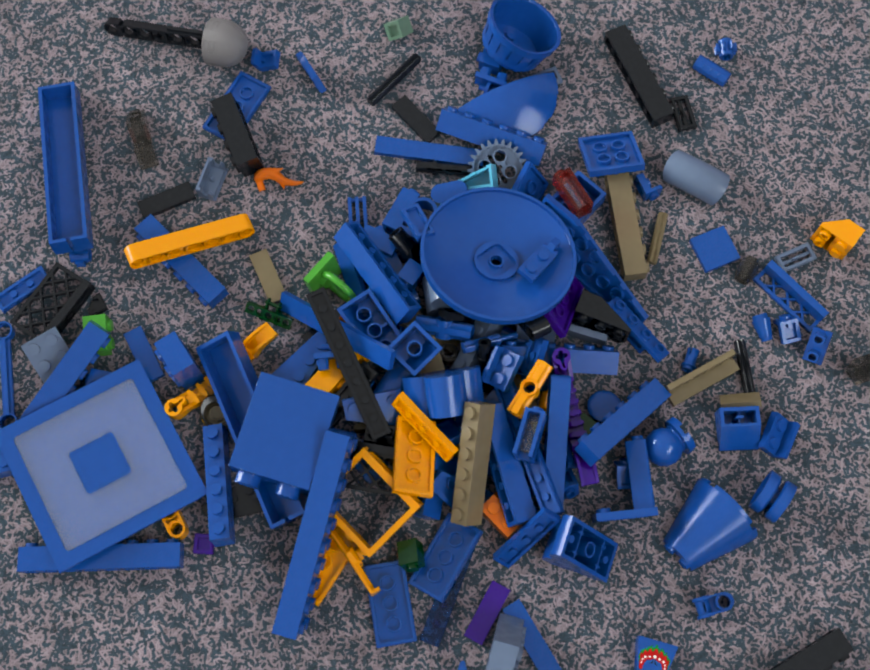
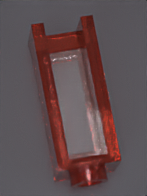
[552,167,593,219]

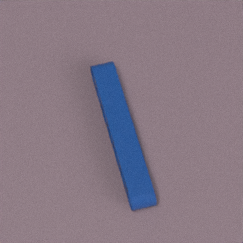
[544,374,571,515]

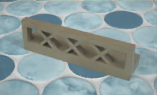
[665,349,740,407]

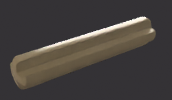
[647,212,668,265]

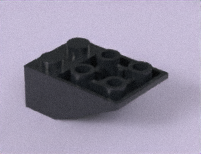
[571,290,631,343]

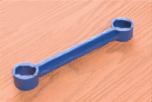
[0,321,19,429]

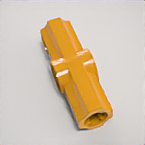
[507,359,553,419]

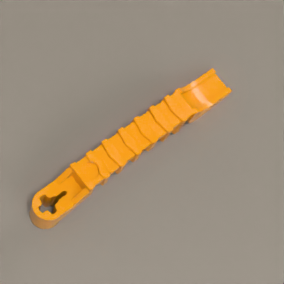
[164,322,278,420]

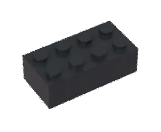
[210,92,265,177]

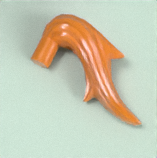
[254,168,304,192]

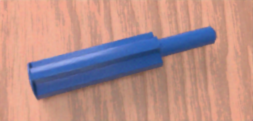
[461,332,519,354]

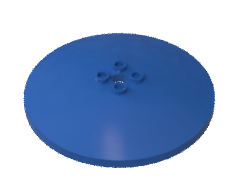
[420,187,577,325]

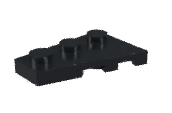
[201,484,263,519]

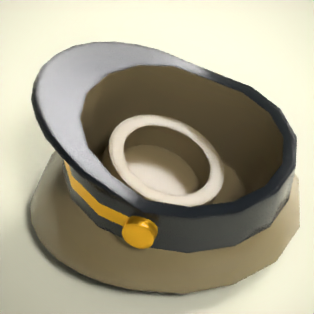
[200,395,228,429]

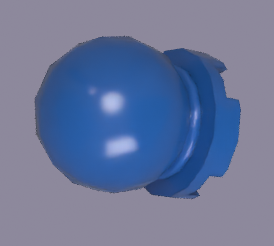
[646,417,696,467]

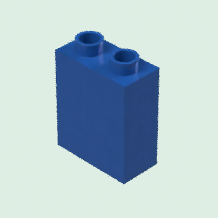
[228,371,340,502]

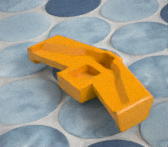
[330,526,381,597]

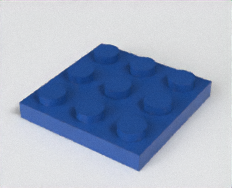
[578,131,645,177]

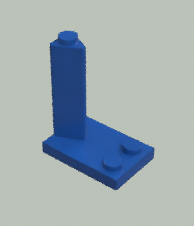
[591,435,658,523]

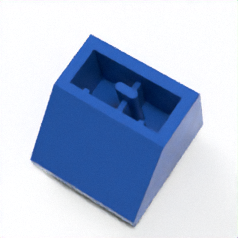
[714,406,761,451]

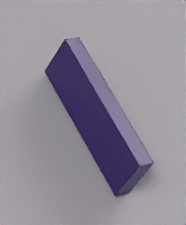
[464,581,510,646]

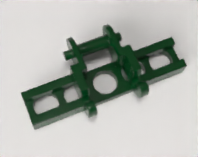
[244,298,294,330]

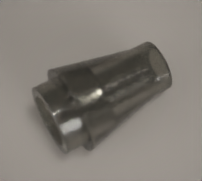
[440,343,458,365]

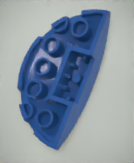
[458,72,558,137]

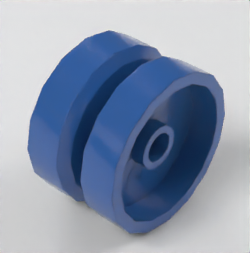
[748,470,797,523]

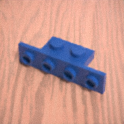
[607,296,669,363]

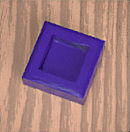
[193,533,214,555]

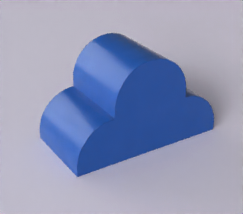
[401,365,485,419]
[542,515,618,583]

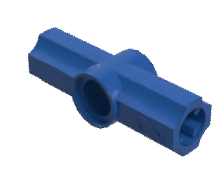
[415,314,475,341]

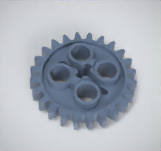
[467,139,526,189]

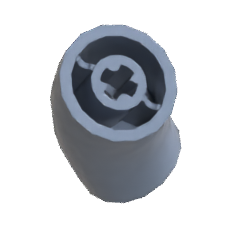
[663,150,730,206]

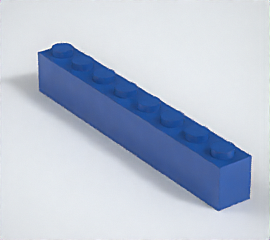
[17,539,184,573]

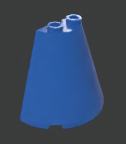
[663,478,758,571]

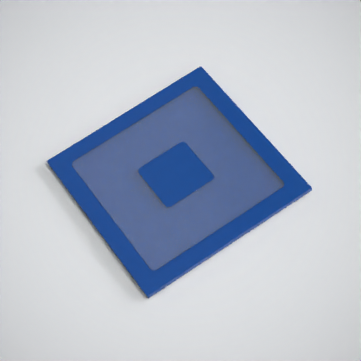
[0,359,207,574]

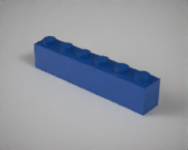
[436,106,548,166]
[134,214,229,309]
[333,221,422,325]
[20,320,111,418]
[500,340,619,375]
[574,378,672,467]
[489,403,537,528]
[203,423,236,547]

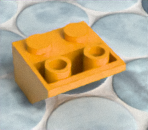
[810,219,865,260]

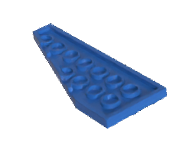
[542,194,649,323]

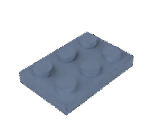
[20,326,80,383]

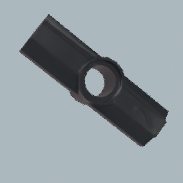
[389,227,421,265]

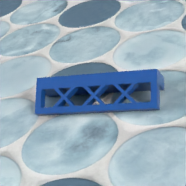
[753,260,829,333]

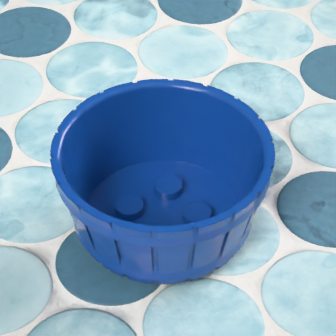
[482,0,561,72]

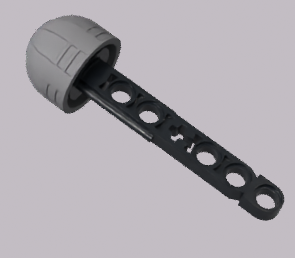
[104,17,248,67]

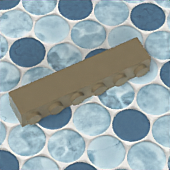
[604,172,650,281]
[450,401,496,527]

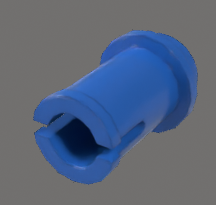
[681,347,700,373]

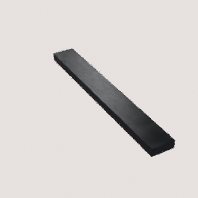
[306,287,391,441]

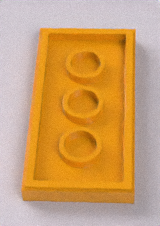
[392,415,436,499]
[313,526,363,607]

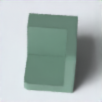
[383,15,413,41]

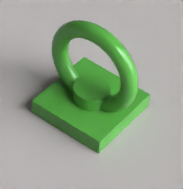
[303,251,356,302]

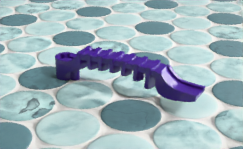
[551,347,600,487]

